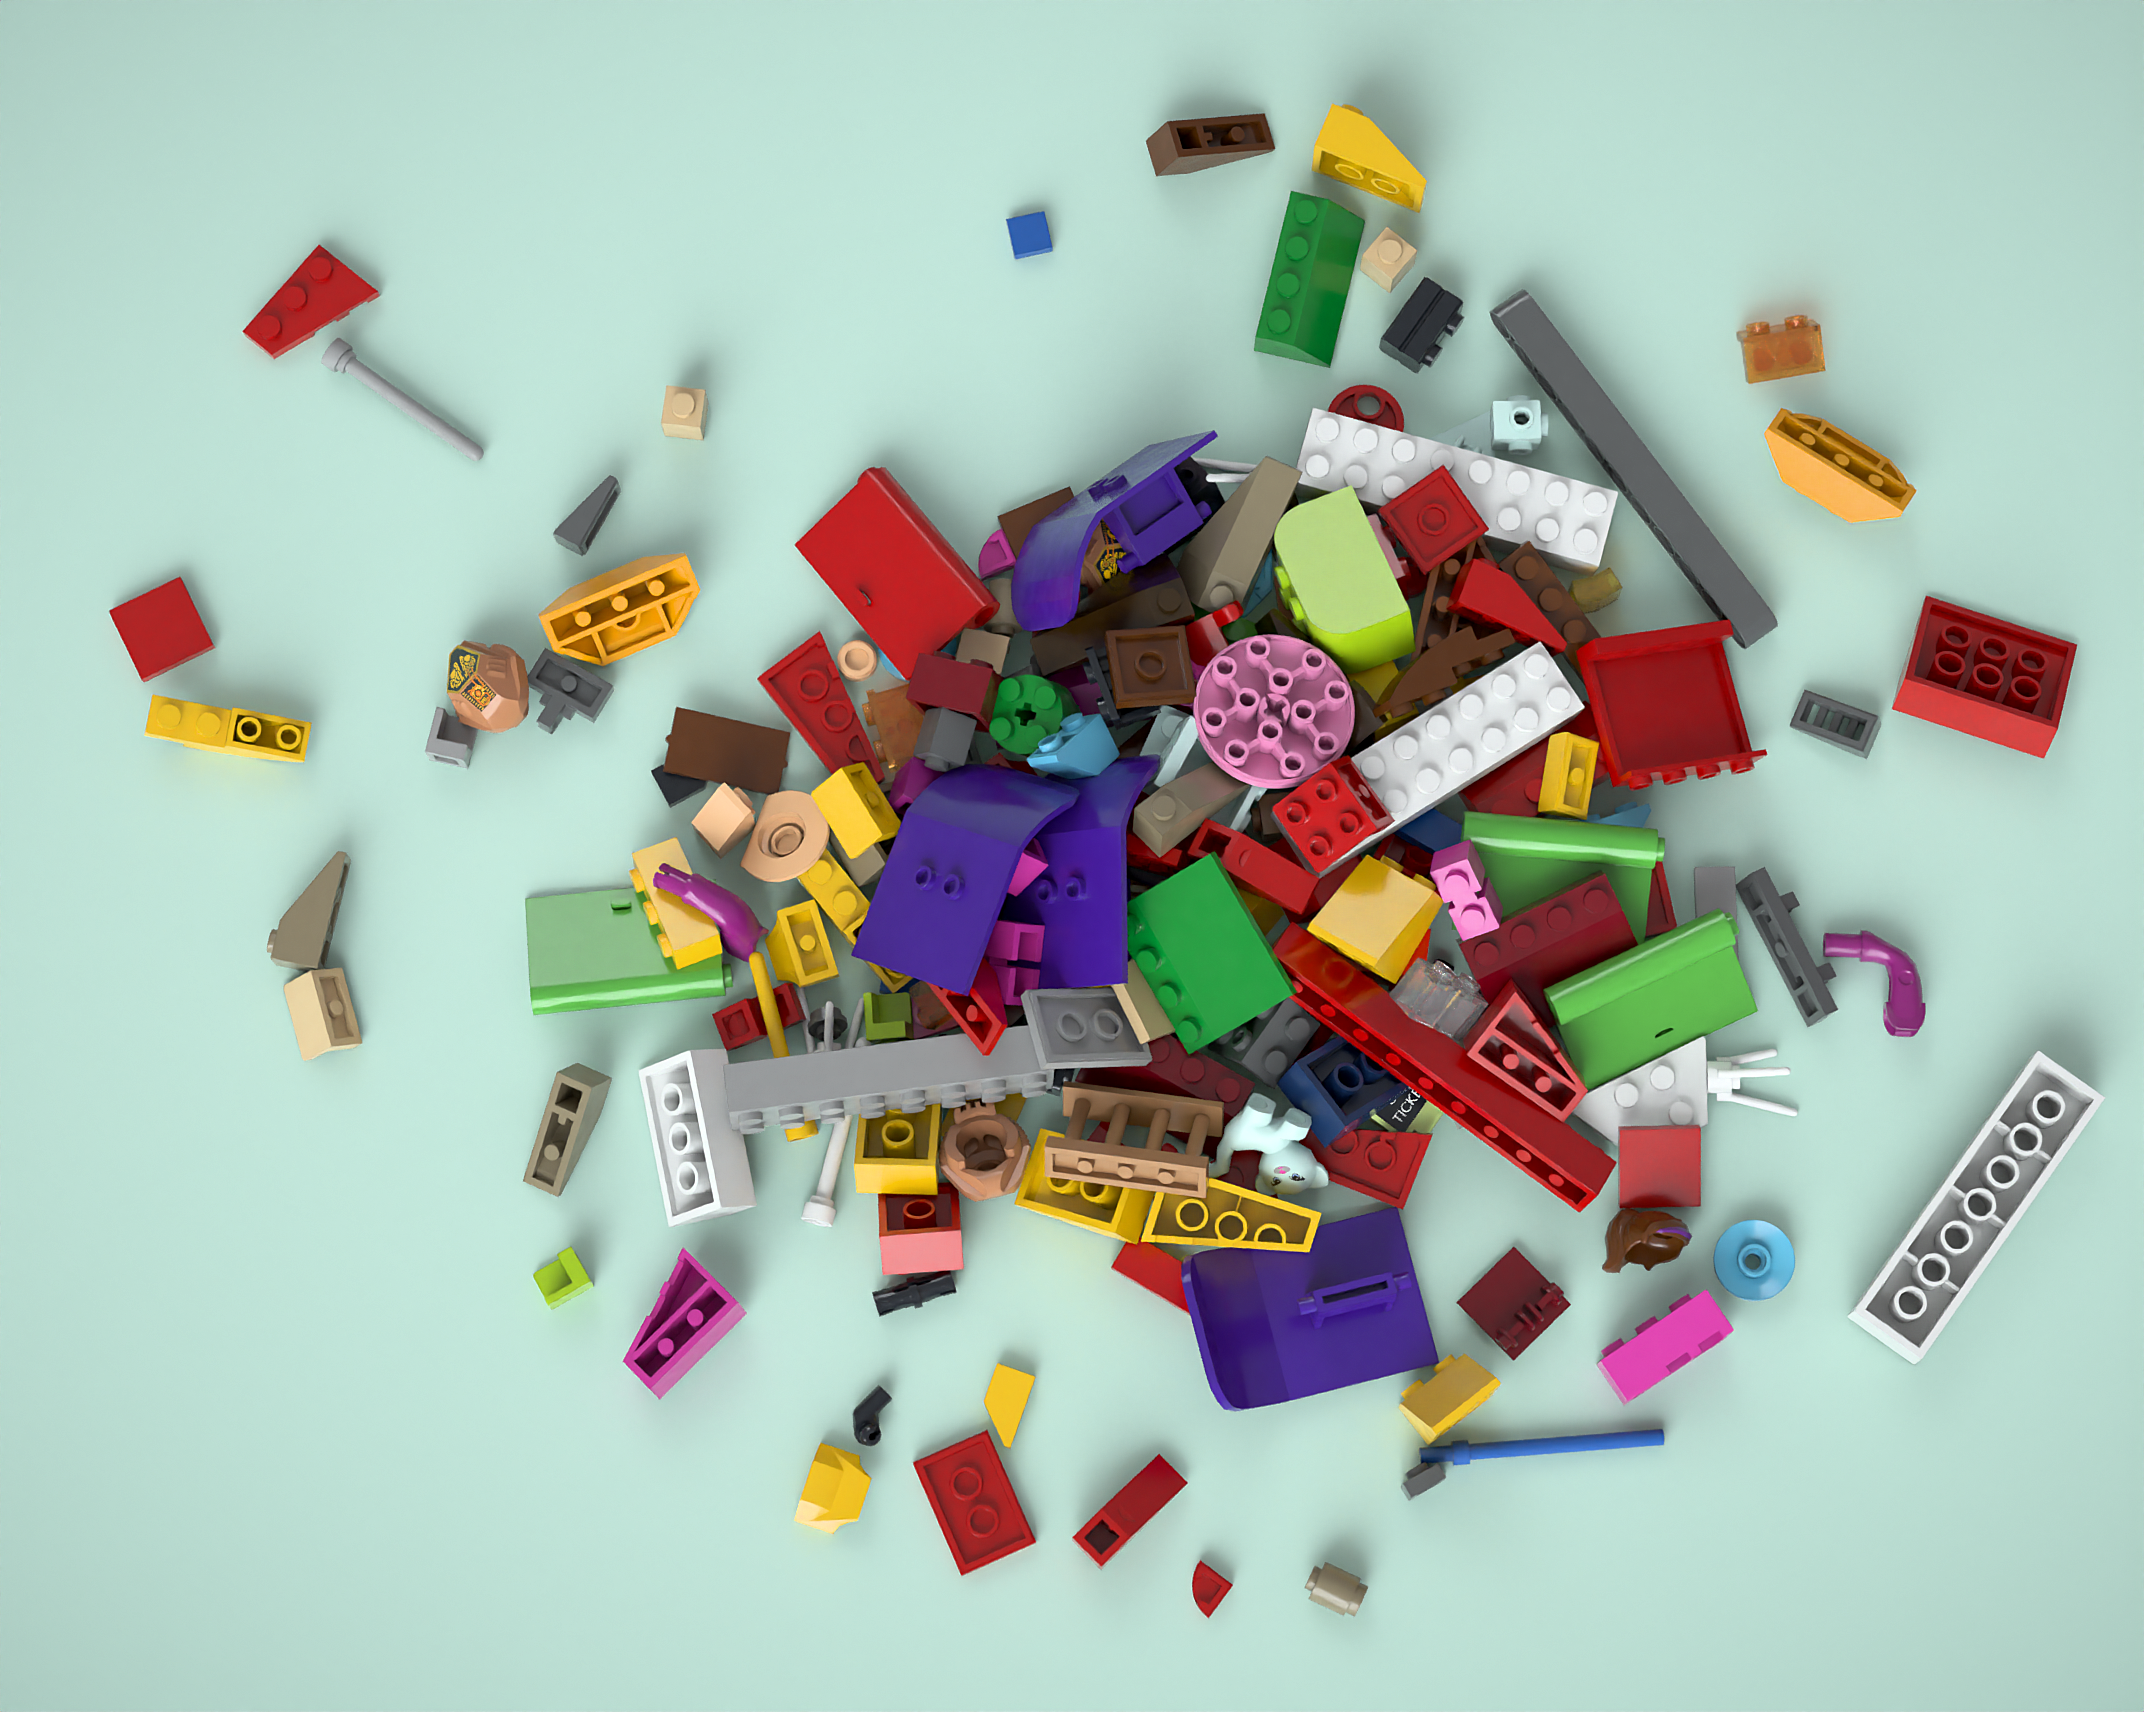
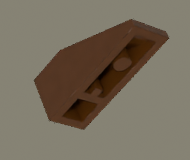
[1146,113,1275,176]

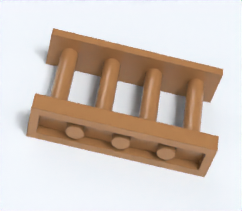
[1045,1081,1224,1198]

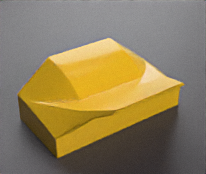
[765,899,839,988]
[794,1442,872,1534]

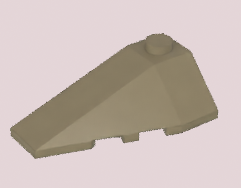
[1176,456,1303,622]

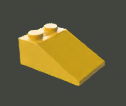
[1311,103,1427,213]
[854,1103,943,1195]
[1014,1128,1155,1245]
[1398,1353,1501,1446]

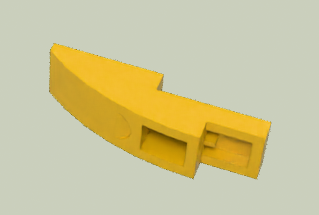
[144,694,312,762]
[796,848,913,994]

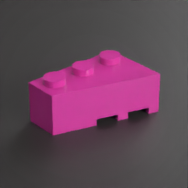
[623,1247,747,1399]
[1597,1289,1734,1405]

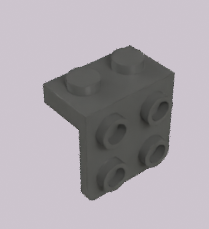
[1208,997,1321,1089]

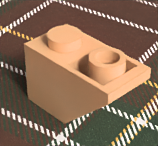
[691,782,756,859]

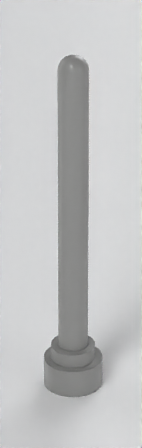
[321,338,484,461]

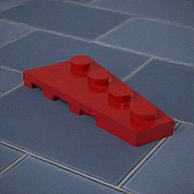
[757,631,886,785]

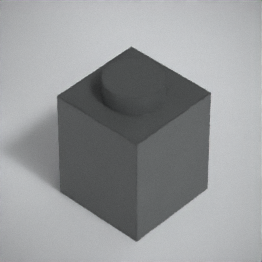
[913,707,977,772]

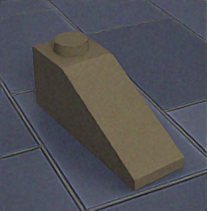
[1133,761,1250,858]
[267,851,351,972]
[523,1063,612,1197]

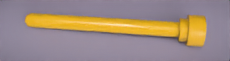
[749,951,819,1142]

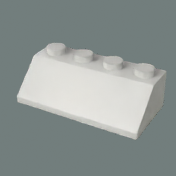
[639,1049,757,1227]

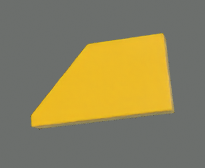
[984,1363,1036,1449]

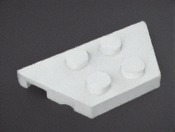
[1571,1036,1708,1147]

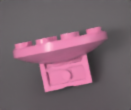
[1193,634,1355,789]

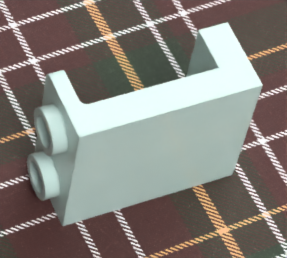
[1142,716,1267,833]

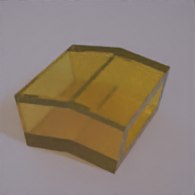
[1568,567,1623,614]

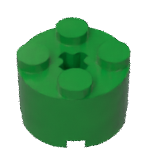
[989,675,1081,757]

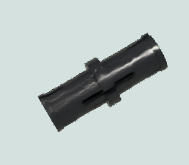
[872,1270,957,1317]

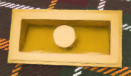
[1538,732,1599,820]

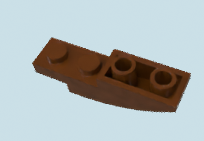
[1372,626,1516,719]

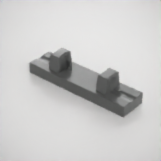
[1736,867,1838,1027]

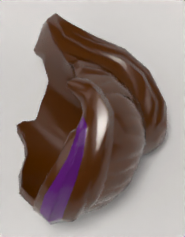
[1602,1208,1692,1273]

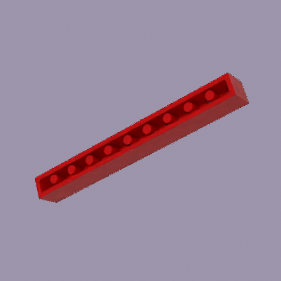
[1271,921,1617,1213]

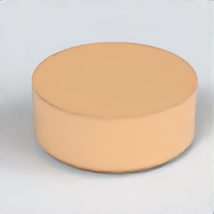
[837,640,877,682]

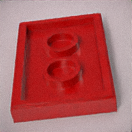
[913,1430,1036,1576]

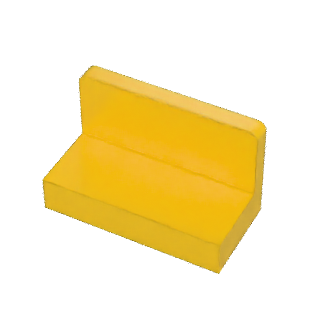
[811,762,901,859]

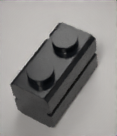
[1379,277,1465,373]

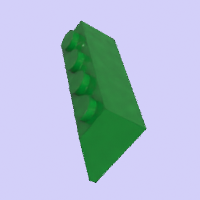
[1254,191,1365,368]

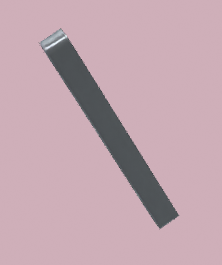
[1489,289,1778,649]

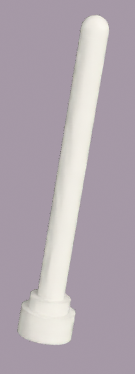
[801,1037,871,1227]

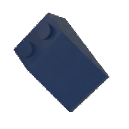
[1276,1035,1411,1148]

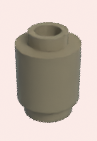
[983,579,1023,639]
[1304,1562,1368,1617]

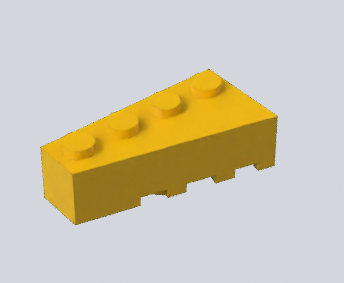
[1141,1177,1322,1252]

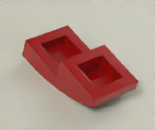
[712,983,807,1051]

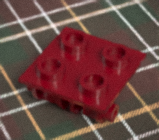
[1456,1247,1571,1361]

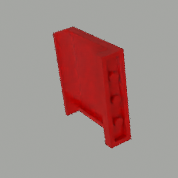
[1576,619,1768,791]

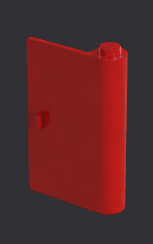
[794,467,1000,681]

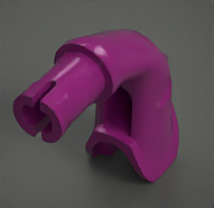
[653,863,769,963]
[1823,930,1926,1037]

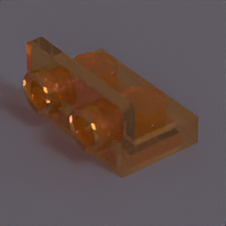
[1736,315,1826,384]
[861,683,924,773]

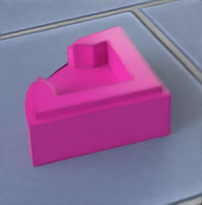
[978,528,1016,582]

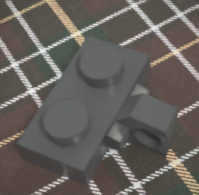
[527,648,614,734]

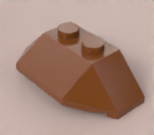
[1409,536,1497,679]

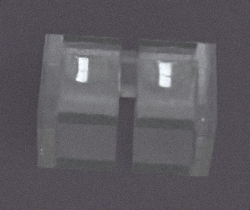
[1389,957,1489,1041]

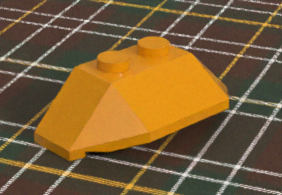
[1764,408,1917,522]
[538,553,700,666]

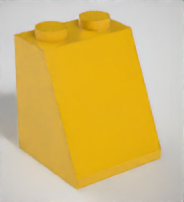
[1307,855,1444,984]

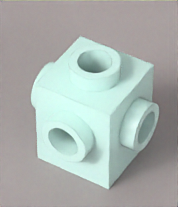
[1490,395,1548,455]

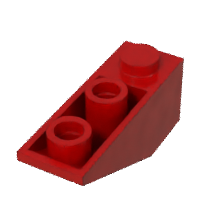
[1187,818,1320,915]
[1072,1454,1188,1570]

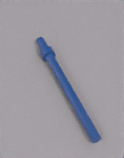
[1419,1429,1664,1466]

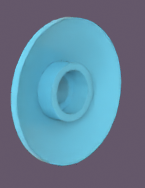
[1713,1220,1795,1301]

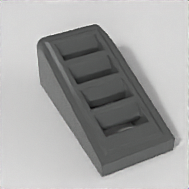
[553,475,621,556]
[1790,690,1881,759]

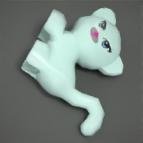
[1209,1093,1329,1196]

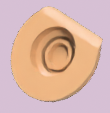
[740,790,830,882]

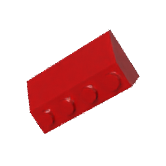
[1458,700,1610,818]

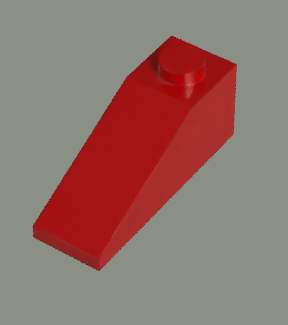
[1446,558,1567,657]
[926,957,1008,1056]

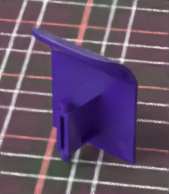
[1011,430,1218,632]
[1007,754,1160,989]
[851,764,1080,996]
[1181,1207,1439,1412]

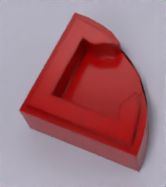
[1192,1560,1233,1619]

